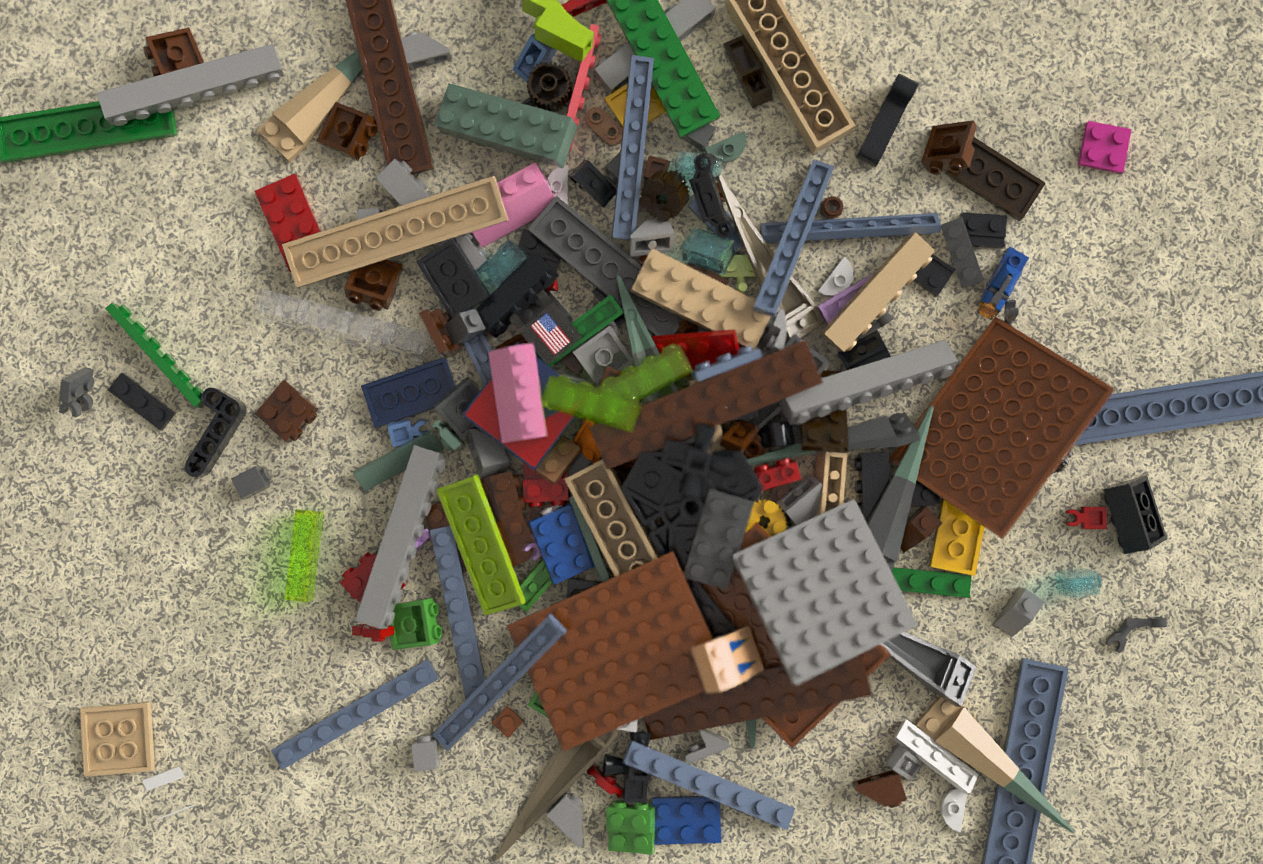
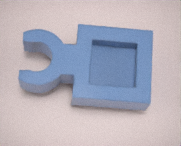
[387,419,428,447]

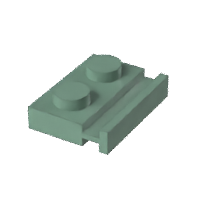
[432,420,467,452]

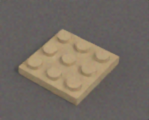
[80,702,155,777]

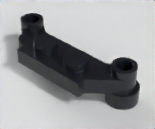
[689,153,736,238]

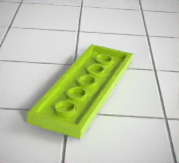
[436,474,526,616]

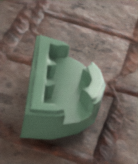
[704,131,746,163]

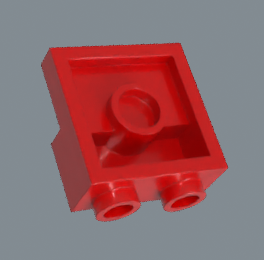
[754,457,801,491]
[522,462,570,507]
[340,552,406,604]

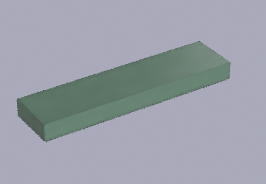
[353,429,444,491]
[569,496,610,582]

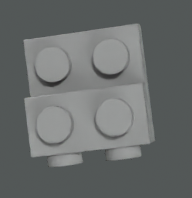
[572,325,634,386]

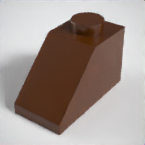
[900,506,942,553]
[852,770,907,808]

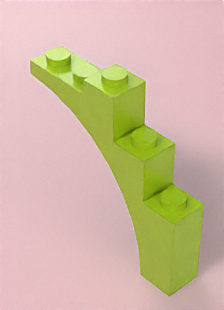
[521,0,594,62]

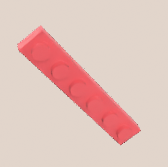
[566,24,602,153]

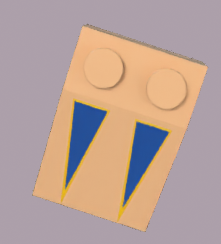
[691,626,764,693]

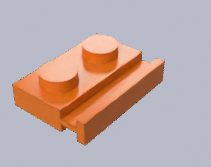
[573,416,602,463]

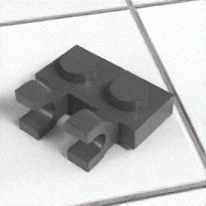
[59,367,95,417]

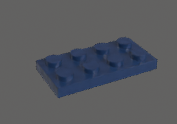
[361,357,456,428]

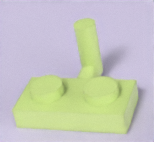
[718,255,756,294]

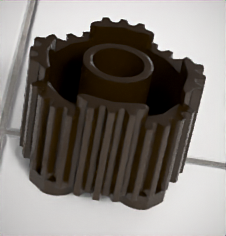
[526,61,572,112]
[639,170,690,222]

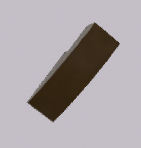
[723,35,773,108]

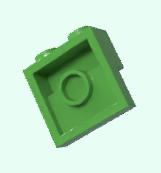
[390,598,442,650]
[606,800,655,855]

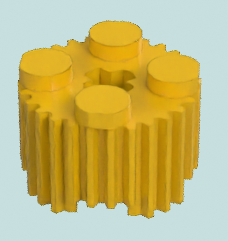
[745,499,787,537]

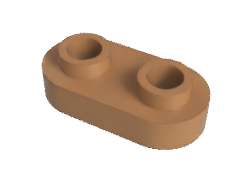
[585,107,623,146]

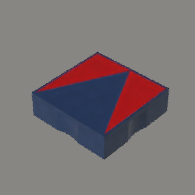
[462,342,591,471]

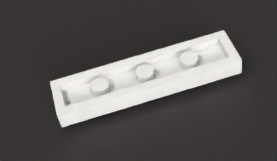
[893,719,979,795]

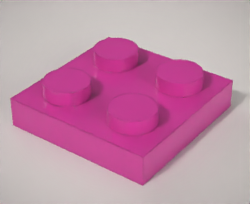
[1078,121,1132,174]

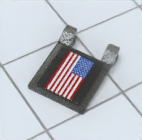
[509,290,582,366]

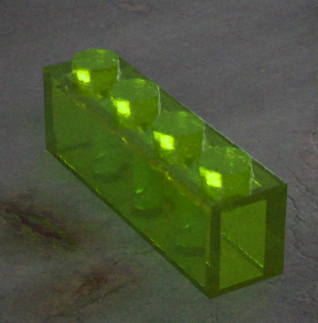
[597,344,693,414]
[541,375,641,433]
[284,509,324,602]

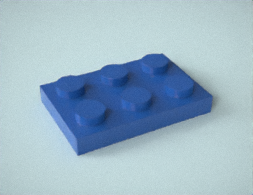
[528,504,595,585]
[652,796,721,845]

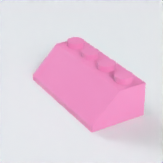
[472,162,555,247]
[488,343,548,443]

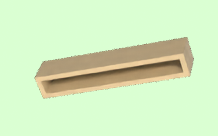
[820,232,935,352]

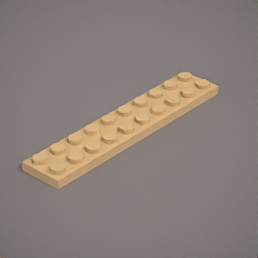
[282,176,509,288]

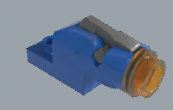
[976,247,1029,319]

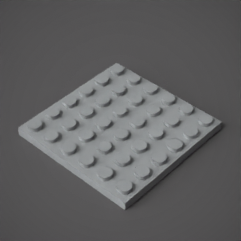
[731,499,918,686]

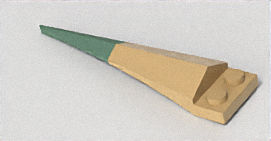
[257,49,363,163]
[915,696,1074,833]

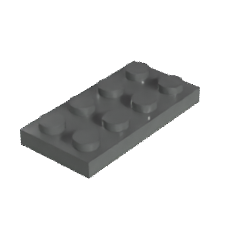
[683,489,754,589]

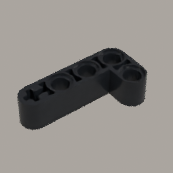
[856,73,919,167]
[185,388,247,477]

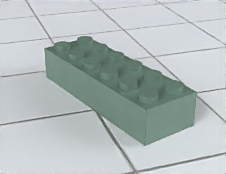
[434,83,578,168]

